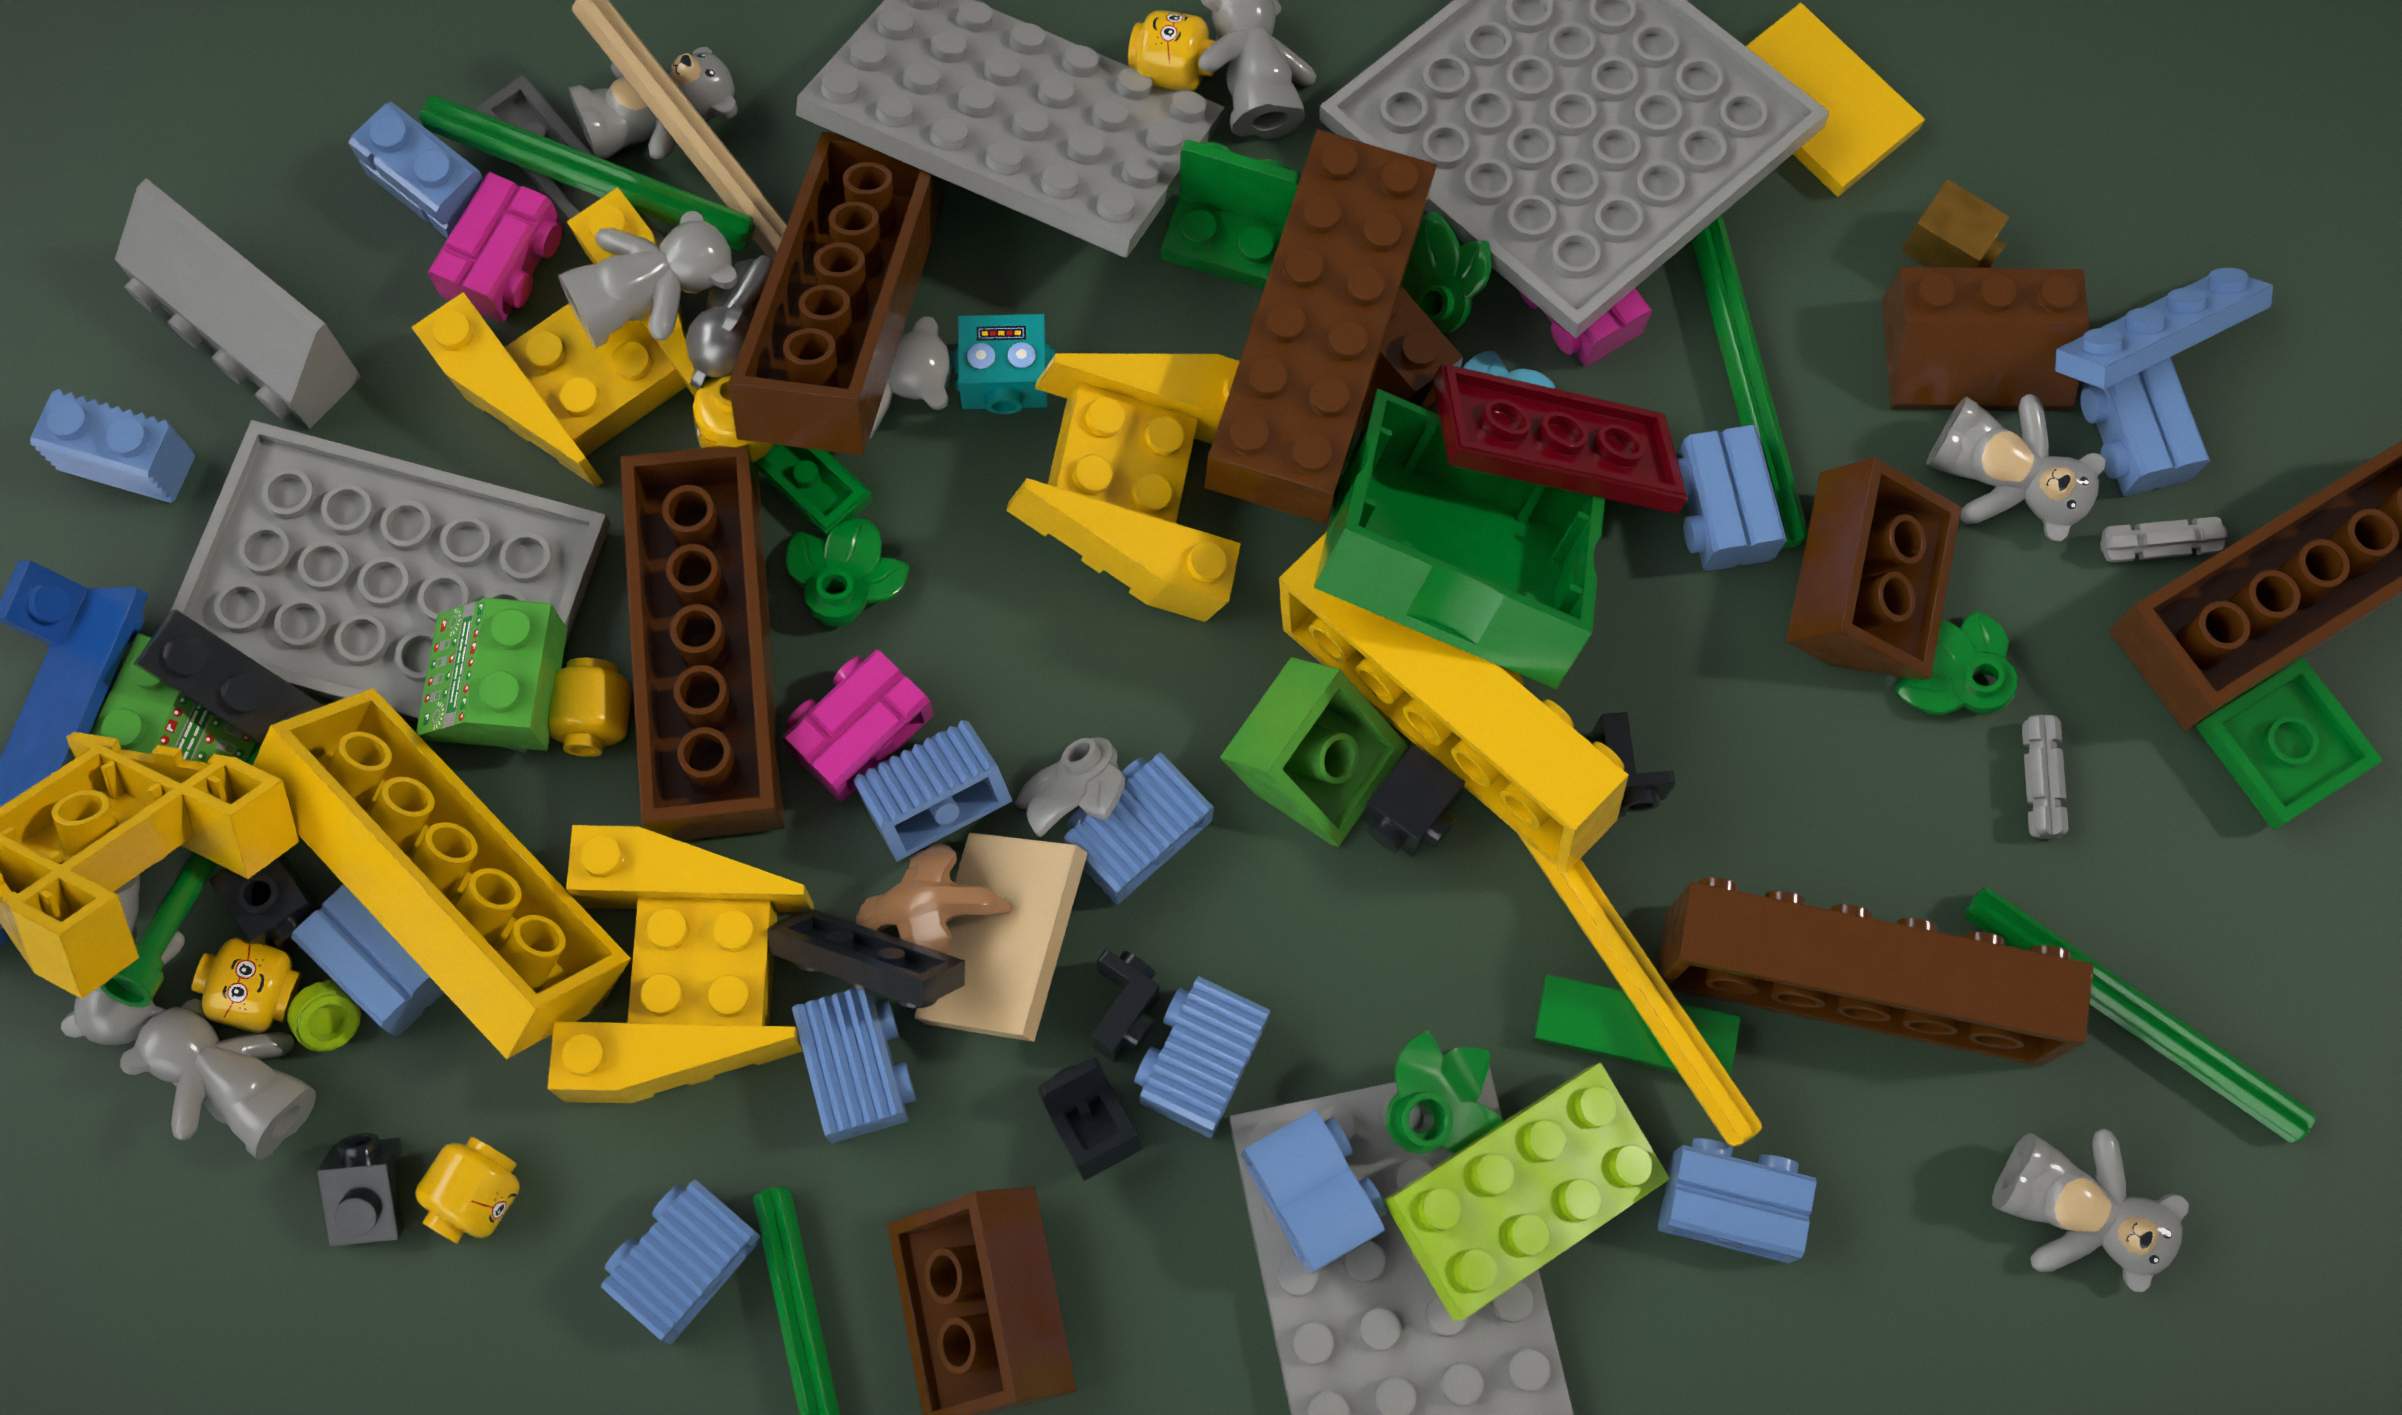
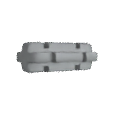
[2100,517,2228,563]
[2022,715,2069,839]

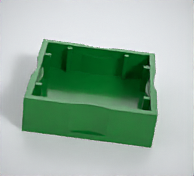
[1314,388,1605,690]

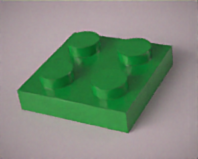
[2195,657,2383,831]

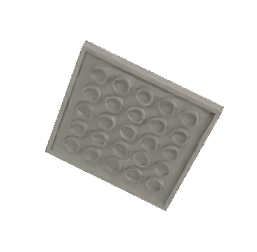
[1320,0,1829,338]

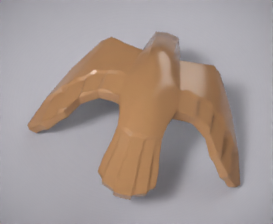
[856,843,1012,954]

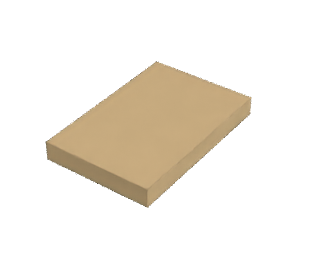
[914,833,1088,1042]

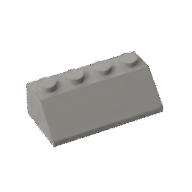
[115,178,362,429]

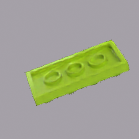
[1383,1062,1670,1321]

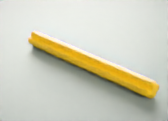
[1517,833,1762,1147]

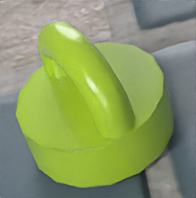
[287,979,361,1052]

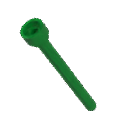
[100,746,261,1007]

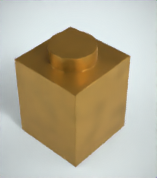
[1901,179,2010,268]

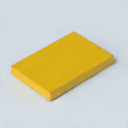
[1746,2,1925,197]

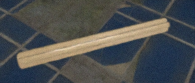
[572,0,787,261]

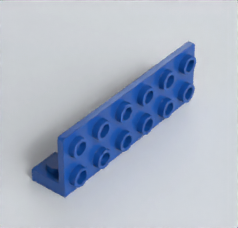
[0,560,148,946]

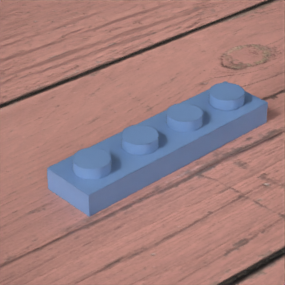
[2055,268,2273,390]

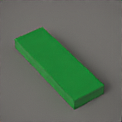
[755,444,874,539]
[1532,974,1741,1077]

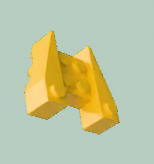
[411,187,705,488]
[1006,353,1241,622]
[0,732,299,999]
[547,825,814,1104]

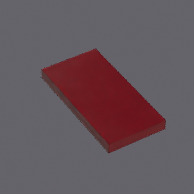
[1433,364,1688,514]

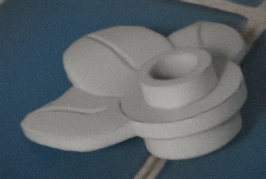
[1015,737,1125,837]

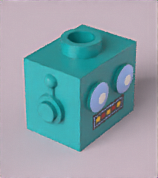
[950,314,1055,414]

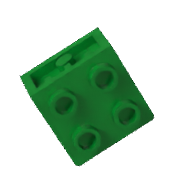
[1161,139,1301,290]

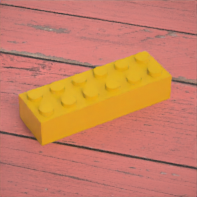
[1279,532,1629,874]
[253,688,631,1059]

